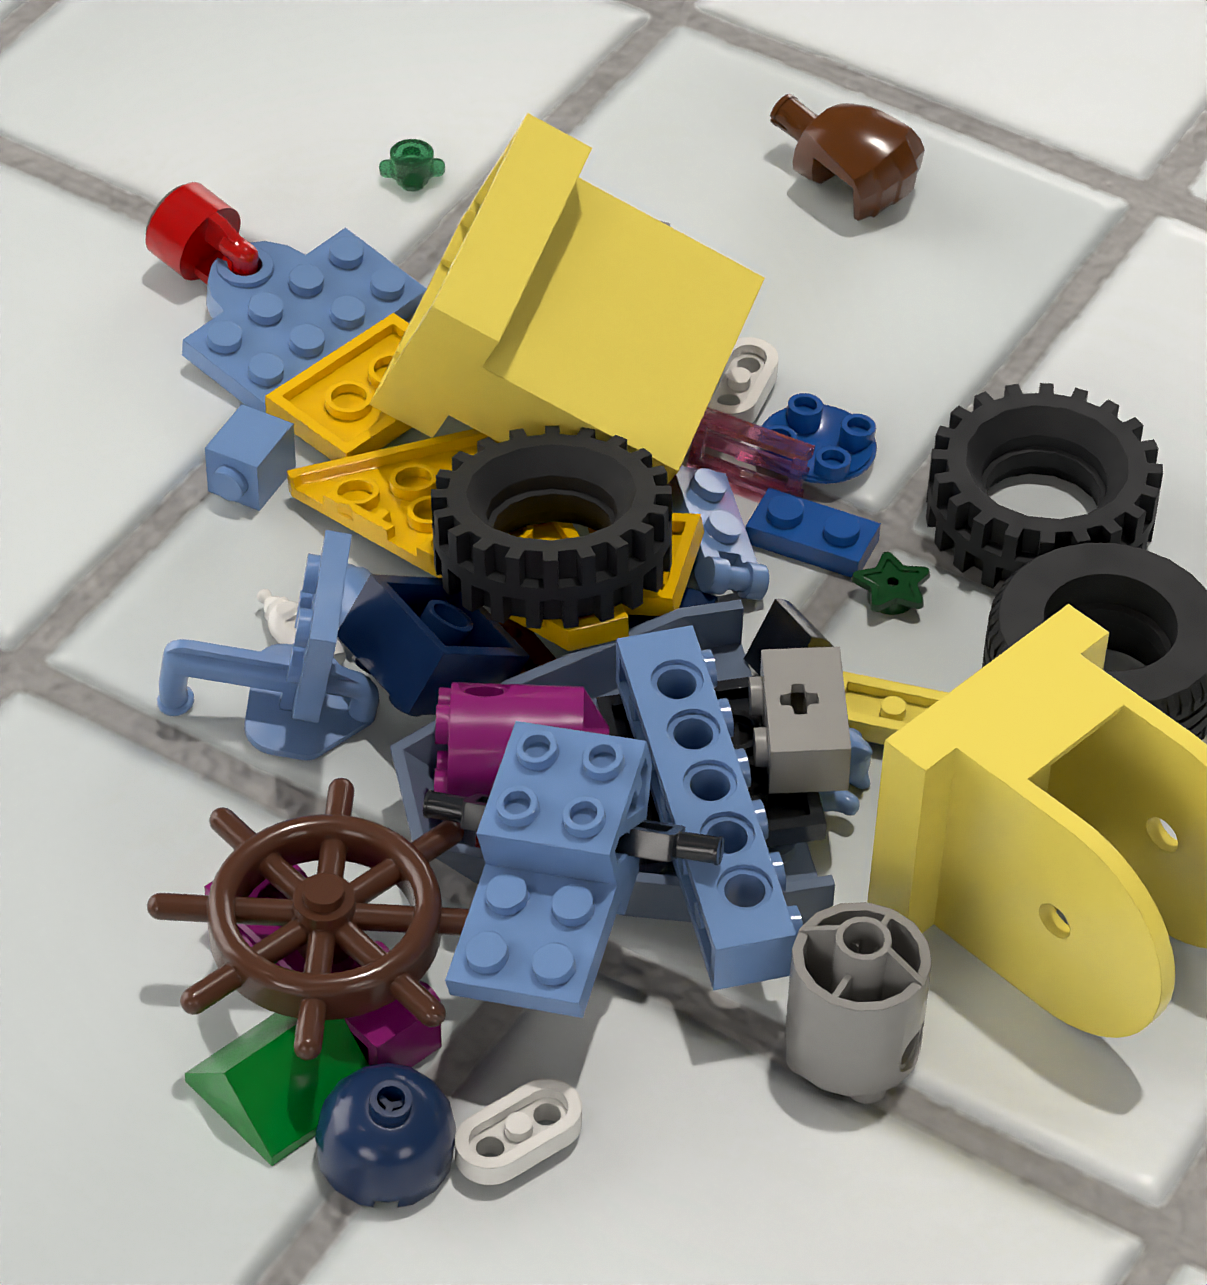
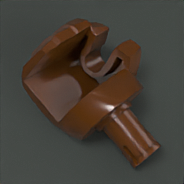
[770,94,925,221]

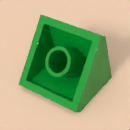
[185,1013,370,1166]

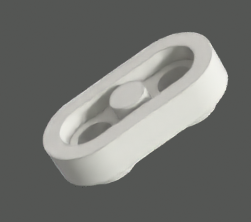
[702,337,778,431]
[455,1078,582,1185]

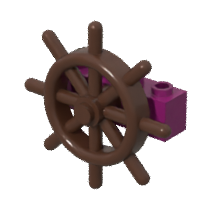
[147,778,470,1067]

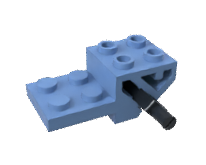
[423,721,725,1018]

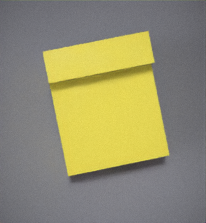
[369,113,765,483]

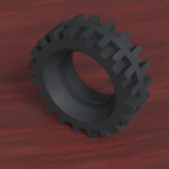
[926,383,1163,589]
[431,426,672,629]

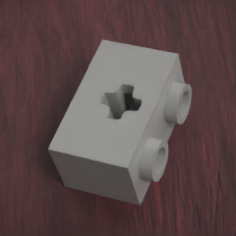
[748,647,851,794]

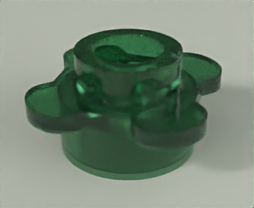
[379,139,445,192]

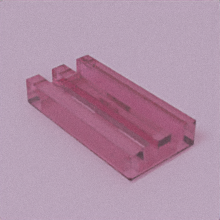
[687,407,815,498]

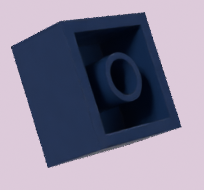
[337,574,530,717]

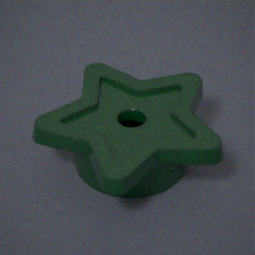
[851,551,930,615]

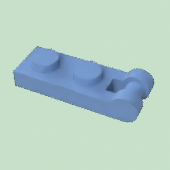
[668,466,770,601]

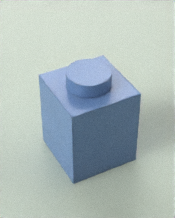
[205,404,296,511]

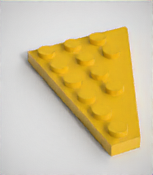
[287,429,629,651]

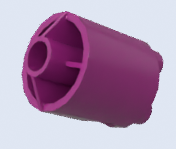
[434,682,609,797]

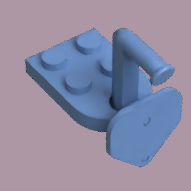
[157,530,379,760]

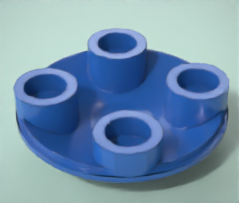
[758,393,877,484]

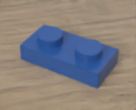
[745,488,881,577]

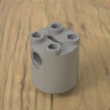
[785,902,932,1104]

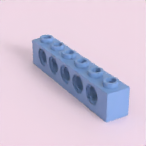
[616,625,803,991]

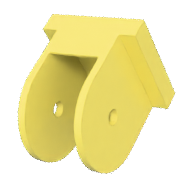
[867,604,1207,1038]

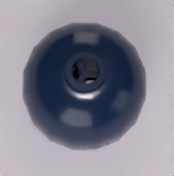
[315,1063,456,1208]

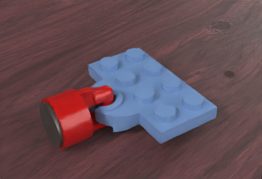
[145,182,427,413]

